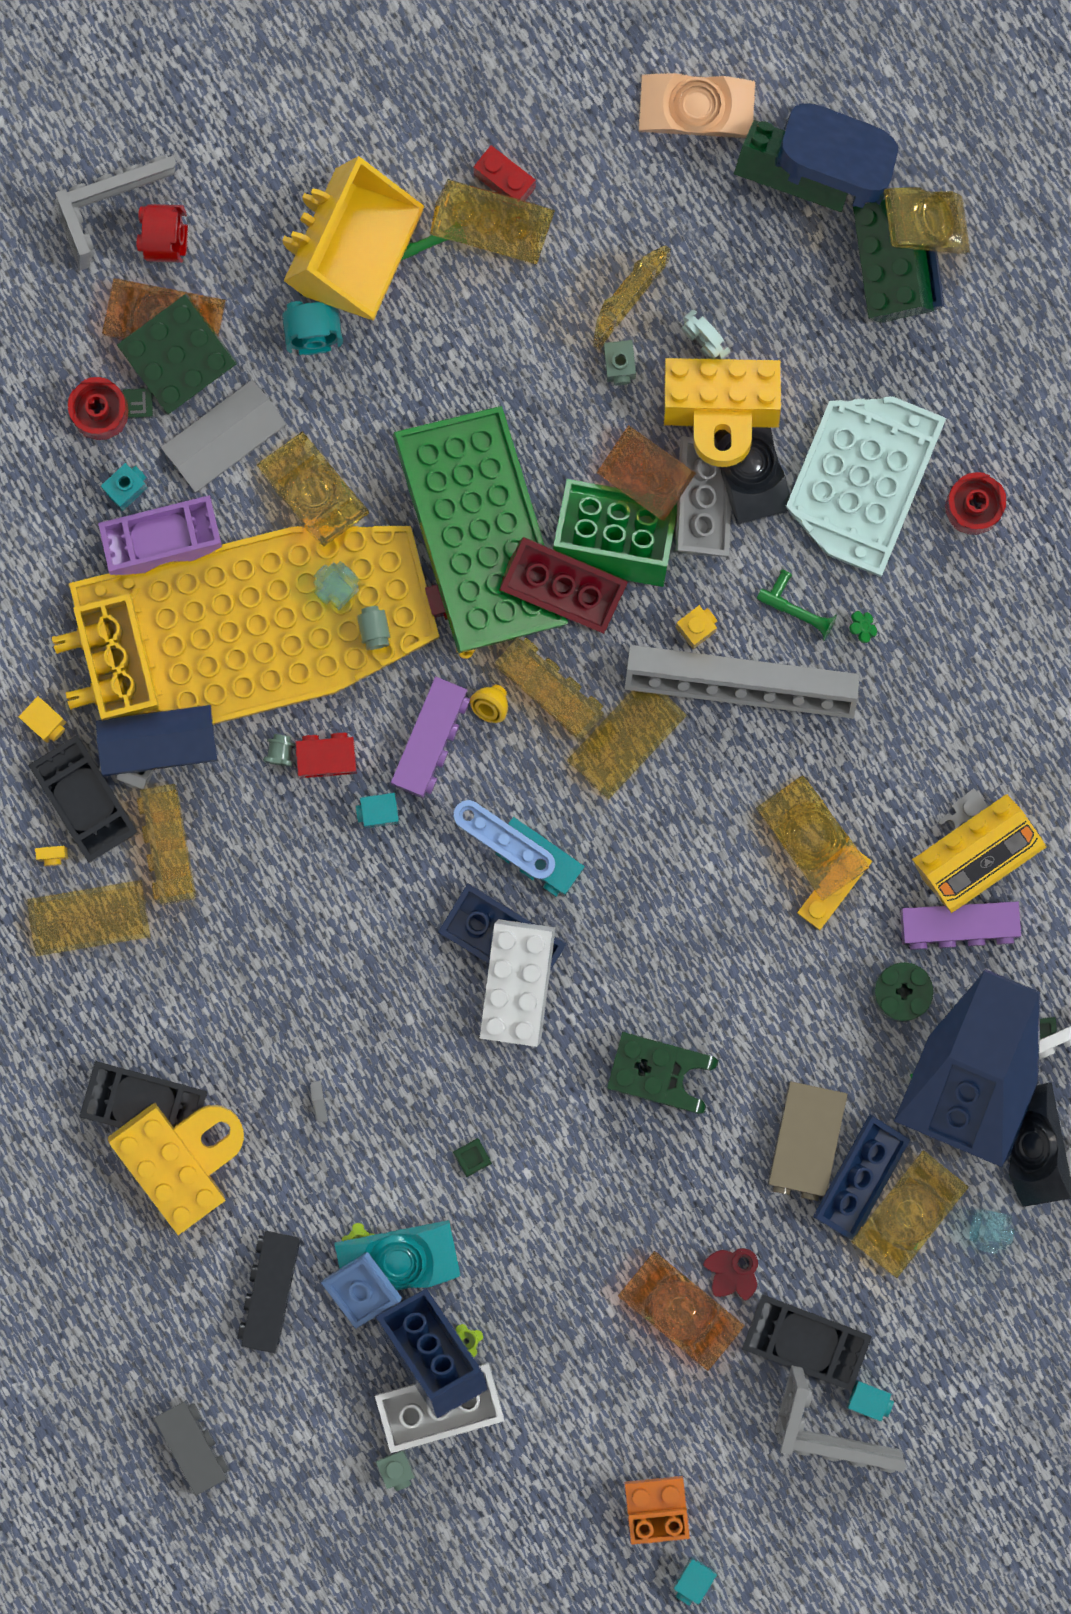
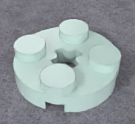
[681,310,730,359]

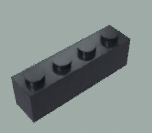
[237,1231,301,1354]

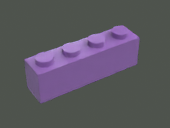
[391,676,470,799]
[900,901,1021,950]

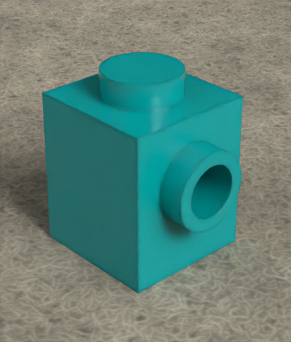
[101,463,148,511]

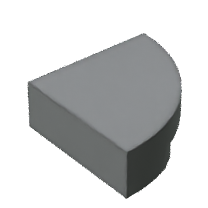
[310,1081,328,1123]

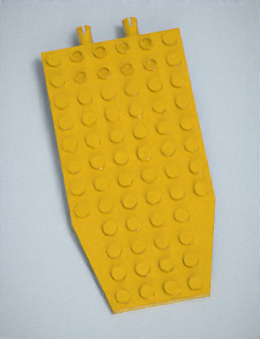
[52,526,439,725]

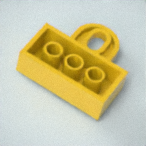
[664,358,781,467]
[108,1102,244,1235]

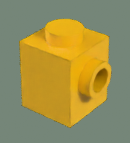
[676,605,718,649]
[18,696,67,743]

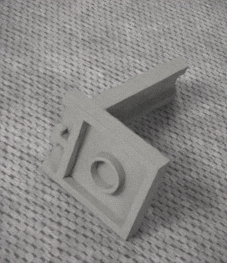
[55,155,176,271]
[775,1366,906,1473]

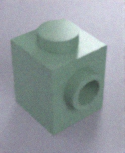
[603,340,636,386]
[376,1450,415,1492]

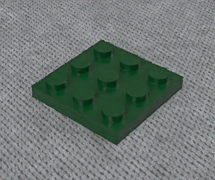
[117,294,238,414]

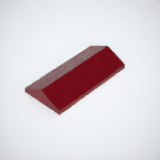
[499,537,628,634]

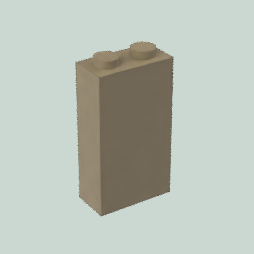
[767,1081,848,1201]

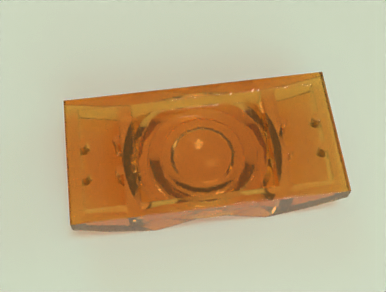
[102,278,226,340]
[618,1251,745,1371]

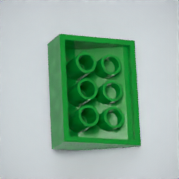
[553,479,678,587]

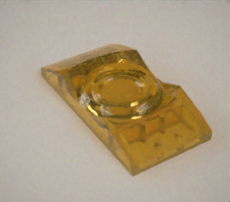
[884,187,971,254]
[593,245,671,350]
[256,431,369,547]
[756,775,870,901]
[851,1150,969,1278]

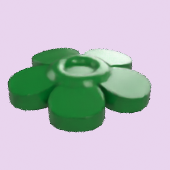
[849,611,877,643]

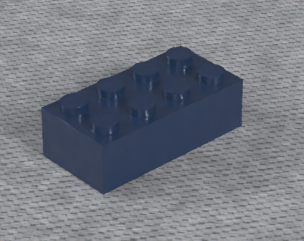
[376,1288,488,1419]

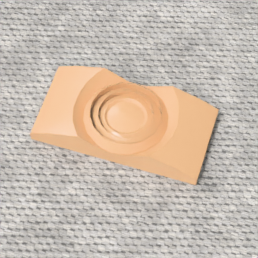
[639,73,755,138]

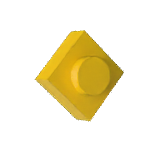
[35,846,68,866]

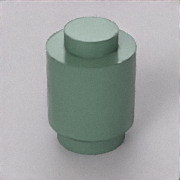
[357,606,391,650]

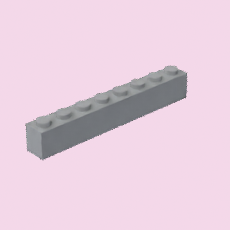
[625,645,860,719]

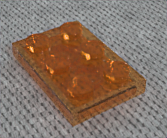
[596,425,696,521]

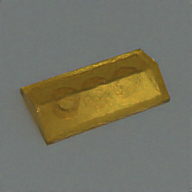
[430,179,555,264]
[566,691,687,800]
[27,880,151,956]

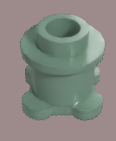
[263,734,296,767]

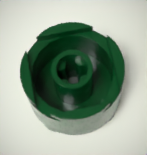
[872,962,934,1022]

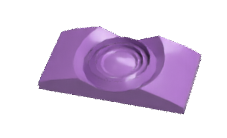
[98,495,222,575]

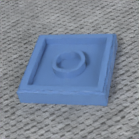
[321,1252,402,1329]

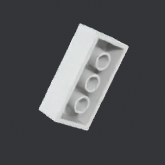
[480,919,556,1047]
[375,1363,505,1453]

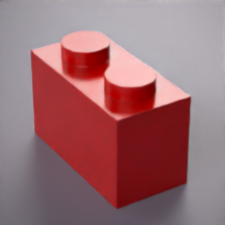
[473,145,536,209]
[295,733,357,779]

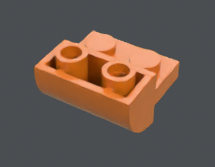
[624,1476,690,1545]

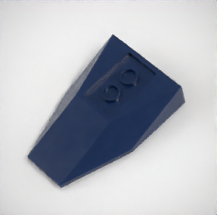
[894,969,1040,1167]

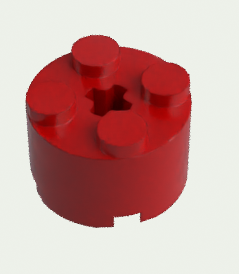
[136,204,188,263]
[68,377,128,440]
[945,472,1007,535]

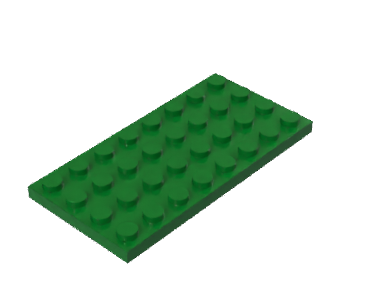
[392,406,568,654]

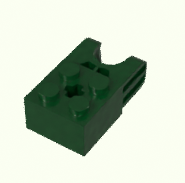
[607,1032,719,1114]

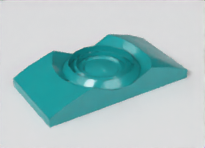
[335,1220,461,1290]

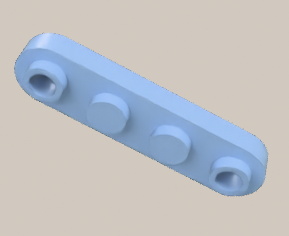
[454,800,555,879]

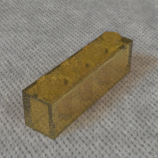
[495,637,604,742]
[137,784,197,906]

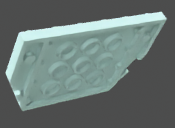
[786,397,946,577]

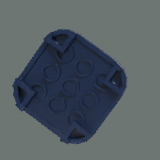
[775,103,898,208]

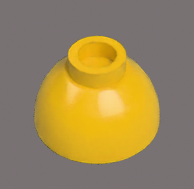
[470,684,508,723]

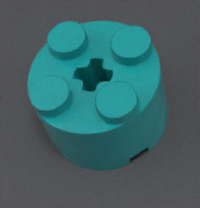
[282,301,343,355]

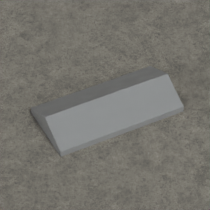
[161,379,287,493]
[675,436,731,557]

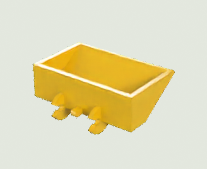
[282,156,424,321]

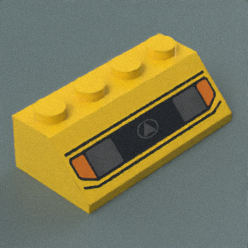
[912,794,1046,913]

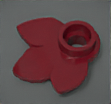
[703,1248,758,1301]

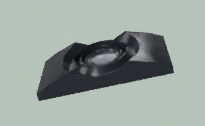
[714,427,790,525]
[28,735,138,863]
[79,1061,208,1128]
[1009,1082,1071,1207]
[742,1294,872,1391]

